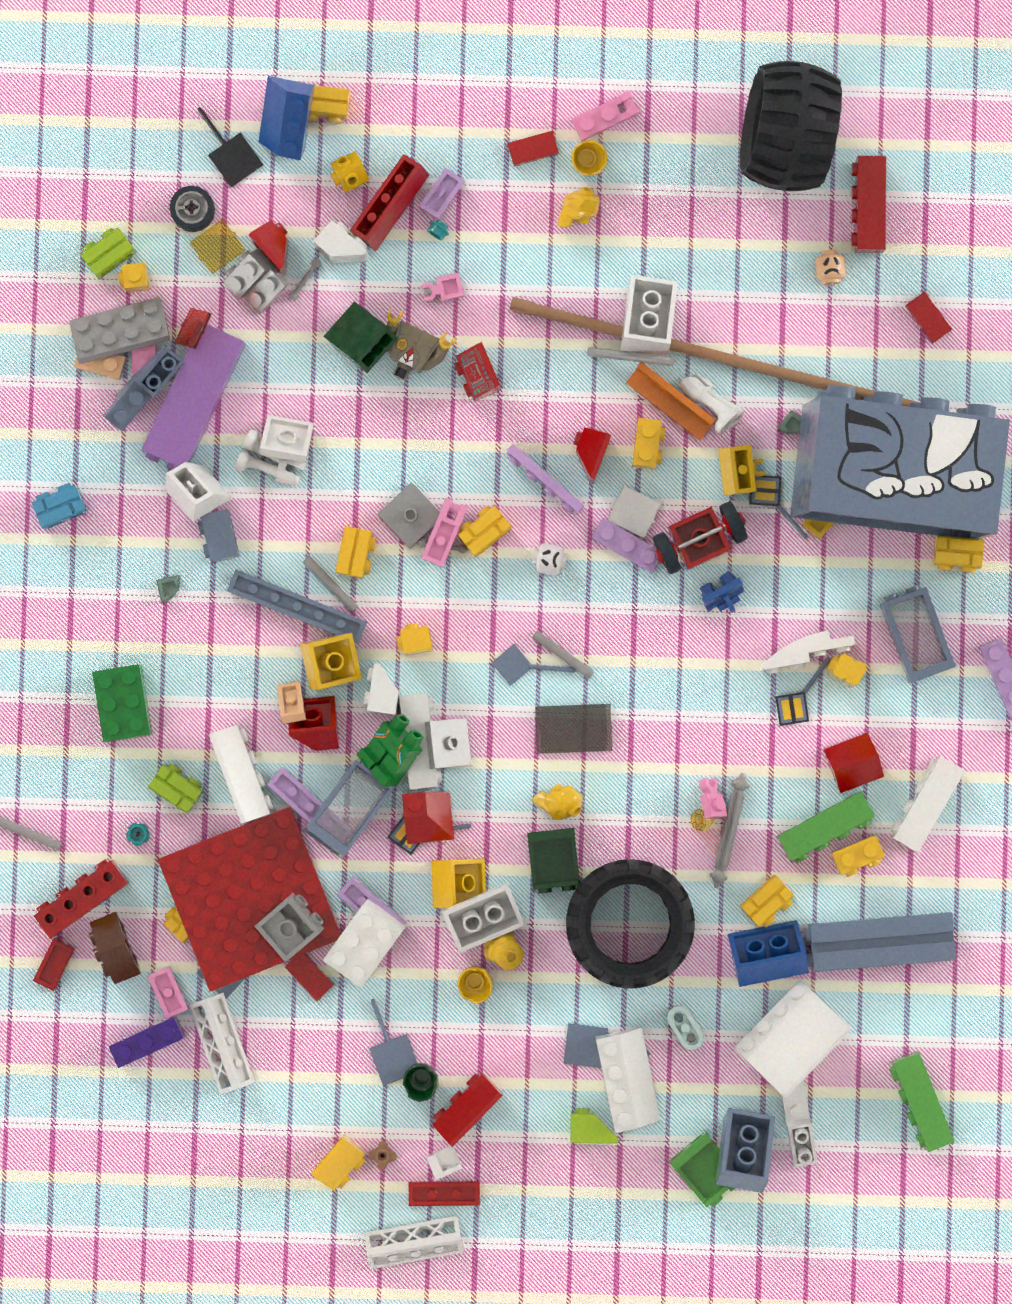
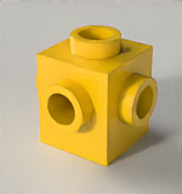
[330,151,370,193]

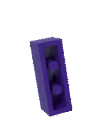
[109,1015,186,1068]

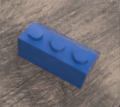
[258,76,314,160]
[728,920,809,987]

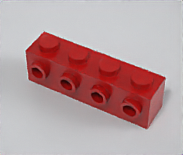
[350,154,429,251]
[851,156,886,253]
[34,859,130,939]

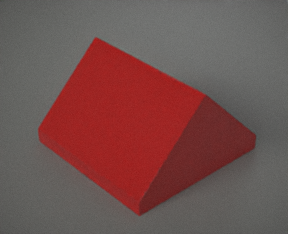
[823,733,884,793]

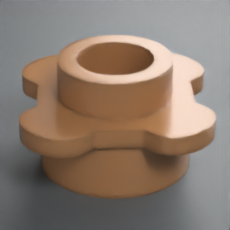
[368,1141,397,1170]

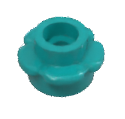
[427,219,449,241]
[126,823,150,846]

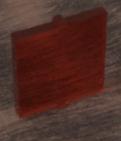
[174,308,212,349]

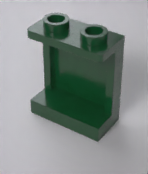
[527,828,580,894]

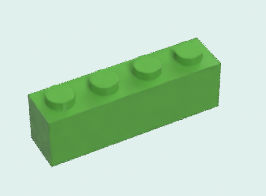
[776,791,875,863]
[889,1051,955,1152]

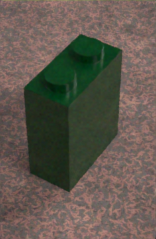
[323,301,398,373]

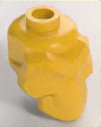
[557,187,600,228]
[532,784,583,821]
[483,932,524,971]

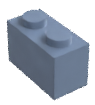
[198,509,240,563]

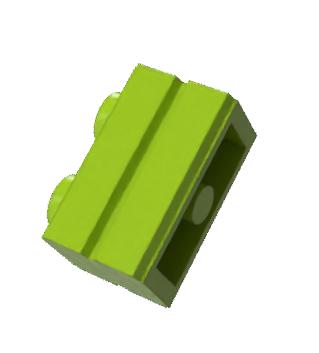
[80,227,137,280]
[148,763,204,814]

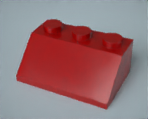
[432,1072,503,1147]

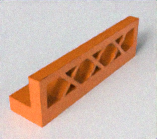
[626,363,716,441]

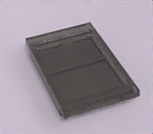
[534,704,613,754]

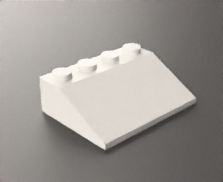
[734,980,852,1098]

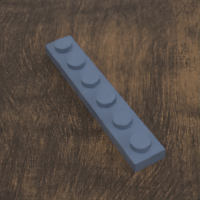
[227,570,367,644]

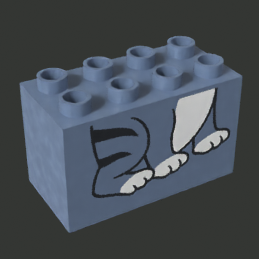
[790,385,1010,539]

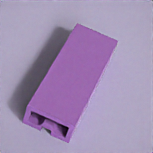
[141,321,246,470]

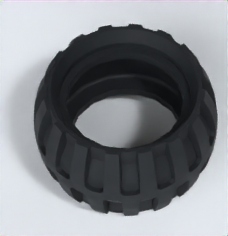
[740,61,842,191]
[566,859,695,989]

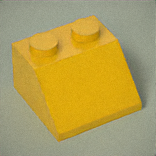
[300,633,362,690]
[431,858,486,908]
[311,1134,366,1191]

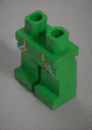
[356,714,424,787]

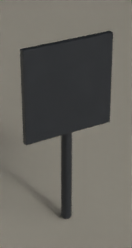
[197,107,263,188]

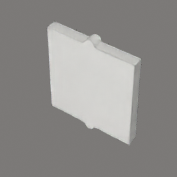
[608,486,661,538]

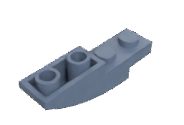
[103,346,184,432]

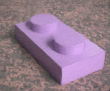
[419,168,465,220]

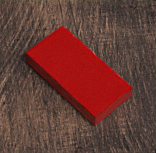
[507,130,559,167]
[905,291,952,344]
[33,938,75,991]
[285,954,334,1001]

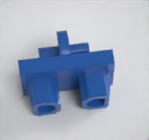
[700,571,745,613]

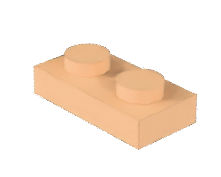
[74,354,126,380]
[277,681,306,724]

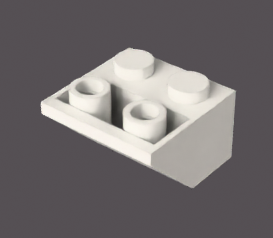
[313,220,369,264]
[165,462,232,521]
[363,663,400,716]

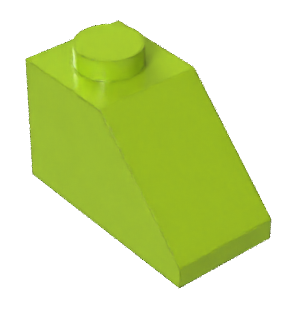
[570,1108,618,1144]

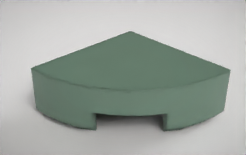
[777,410,801,434]
[156,575,180,603]

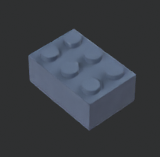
[716,1108,775,1193]

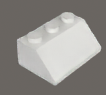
[441,883,525,953]

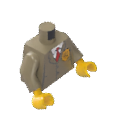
[387,308,456,381]

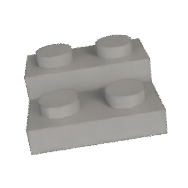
[223,248,290,314]
[254,893,324,962]

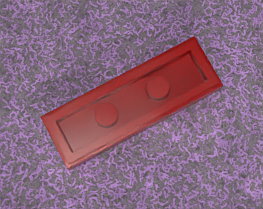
[408,1181,480,1206]

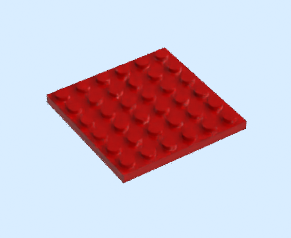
[157,807,341,992]

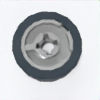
[169,185,215,232]

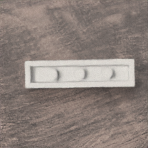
[189,993,255,1094]
[364,1216,464,1270]

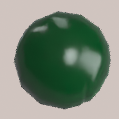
[403,1063,439,1102]

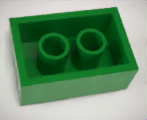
[92,664,153,743]

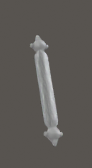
[710,772,749,888]

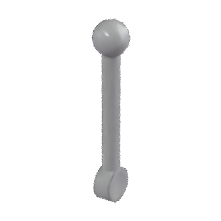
[289,259,321,301]
[418,538,467,554]

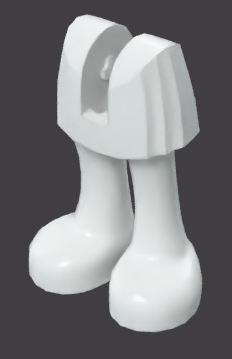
[680,374,744,434]
[234,429,307,485]

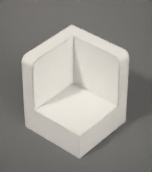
[426,1146,462,1180]

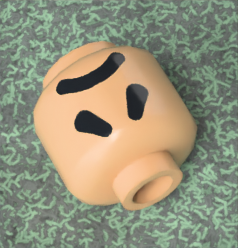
[815,250,846,285]

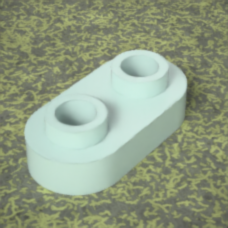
[667,1006,704,1050]

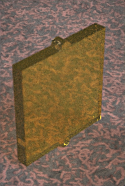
[190,219,246,274]

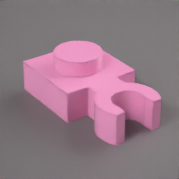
[421,273,465,302]
[699,778,728,819]

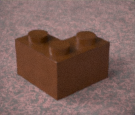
[89,912,141,984]

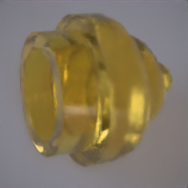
[690,808,716,832]

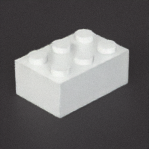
[620,274,678,356]
[323,899,406,988]

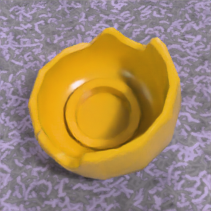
[571,140,608,176]
[457,966,494,1004]

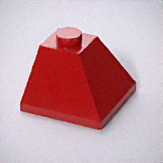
[248,220,288,276]
[573,427,611,484]
[288,696,339,751]
[402,792,454,845]

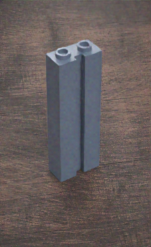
[805,912,956,972]

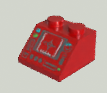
[454,342,500,402]

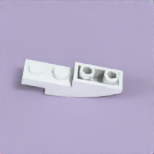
[761,630,855,674]
[781,1080,818,1168]

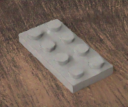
[69,297,170,364]

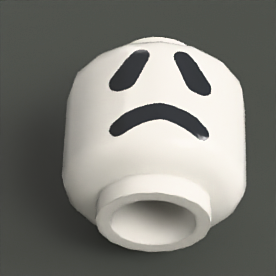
[532,543,567,576]

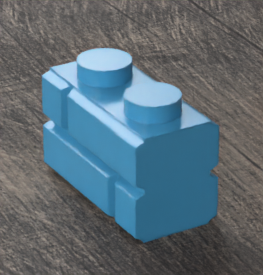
[32,483,88,530]

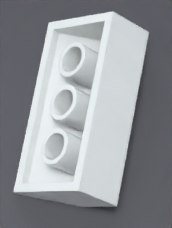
[209,725,274,824]
[595,1027,661,1133]

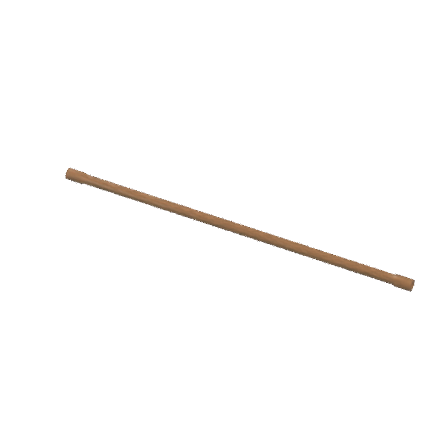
[510,297,921,406]

